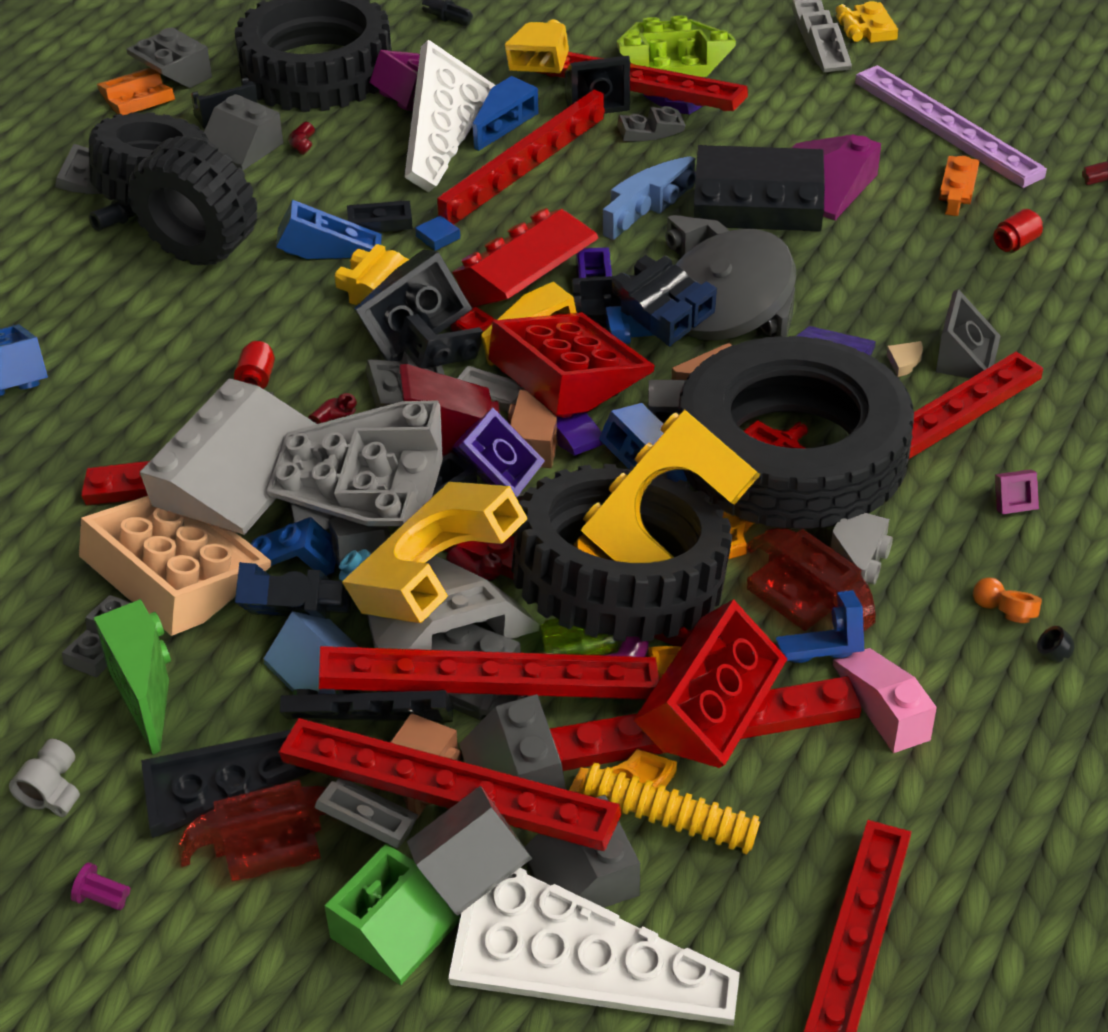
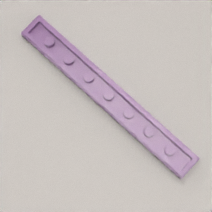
[855,65,1047,188]

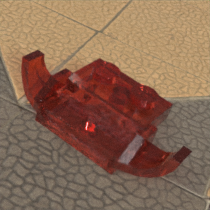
[746,528,876,631]
[179,780,327,882]

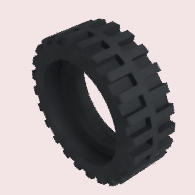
[234,0,392,112]
[511,464,732,642]

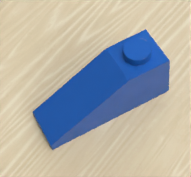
[473,76,539,151]
[276,200,382,259]
[599,403,687,482]

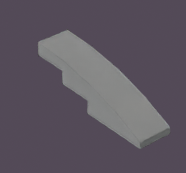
[792,0,852,73]

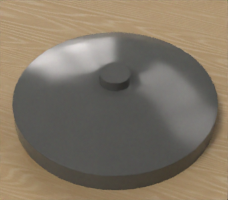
[674,229,796,340]

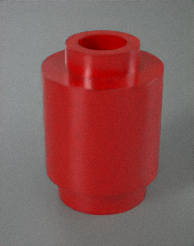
[993,209,1043,252]
[234,341,275,389]

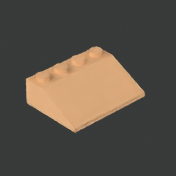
[79,496,271,636]

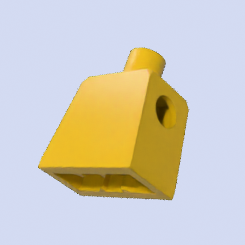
[505,19,569,73]

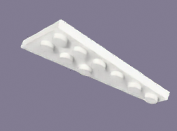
[404,40,496,192]
[448,868,740,1026]

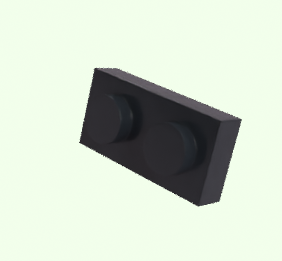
[347,200,413,232]

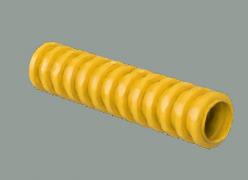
[581,762,760,854]

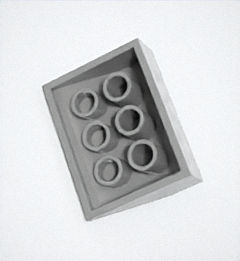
[140,378,316,535]

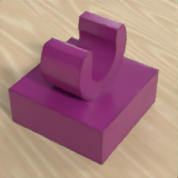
[995,469,1039,514]

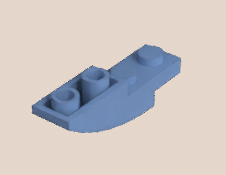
[603,156,696,240]

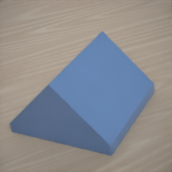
[263,611,358,694]

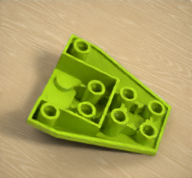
[617,15,736,77]

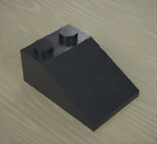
[354,249,472,361]

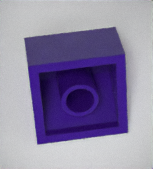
[451,408,545,498]

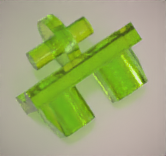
[541,618,618,655]

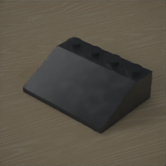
[694,145,825,231]

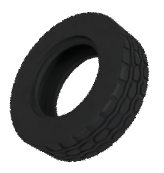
[678,336,914,529]

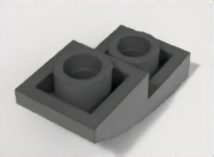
[617,106,686,141]
[62,595,130,678]

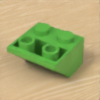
[324,843,460,985]

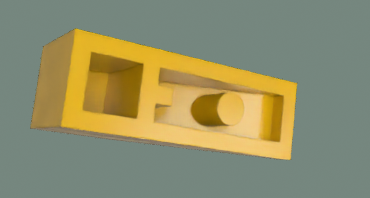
[481,281,577,366]

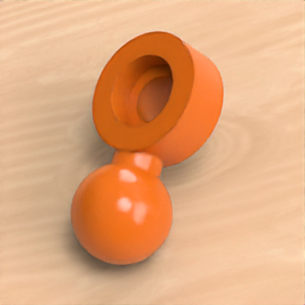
[973,577,1042,623]

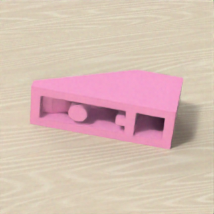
[833,648,937,753]

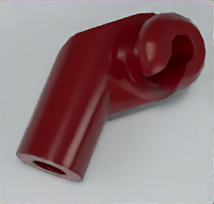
[288,121,315,155]
[307,393,357,424]

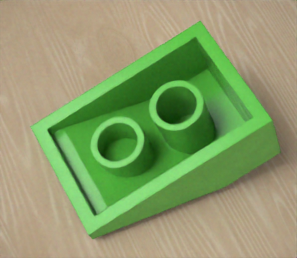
[93,599,171,755]

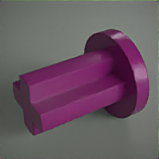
[71,862,131,910]

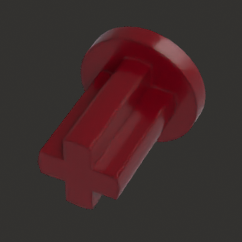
[1082,157,1108,185]

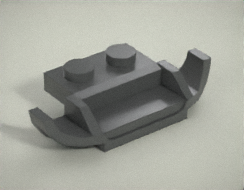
[431,624,532,720]

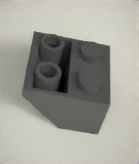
[126,27,212,88]

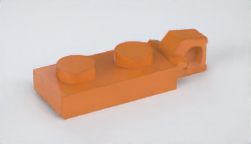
[939,156,980,216]

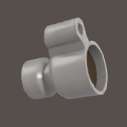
[9,739,80,817]

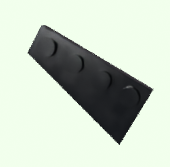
[280,689,453,722]
[141,729,313,838]

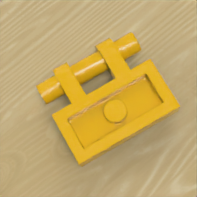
[836,1,898,43]

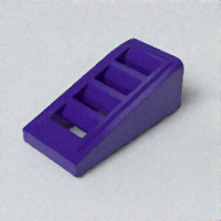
[575,247,612,278]

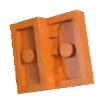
[97,68,175,115]

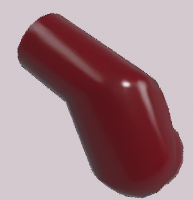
[446,546,502,581]

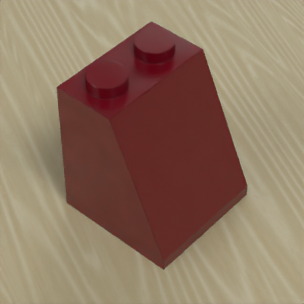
[400,364,500,457]

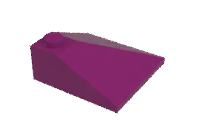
[792,134,881,220]

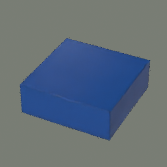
[415,215,460,251]

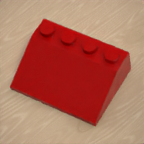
[488,312,655,417]

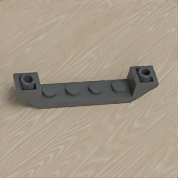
[665,215,795,337]

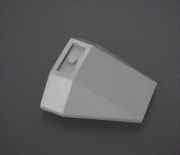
[267,400,443,526]
[367,555,539,650]

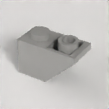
[830,512,893,597]

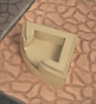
[887,341,923,377]

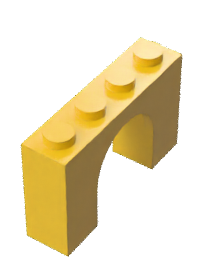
[580,409,760,563]
[342,482,528,623]

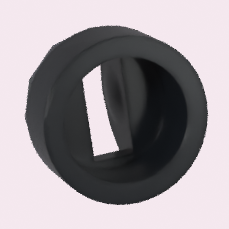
[1037,626,1075,662]

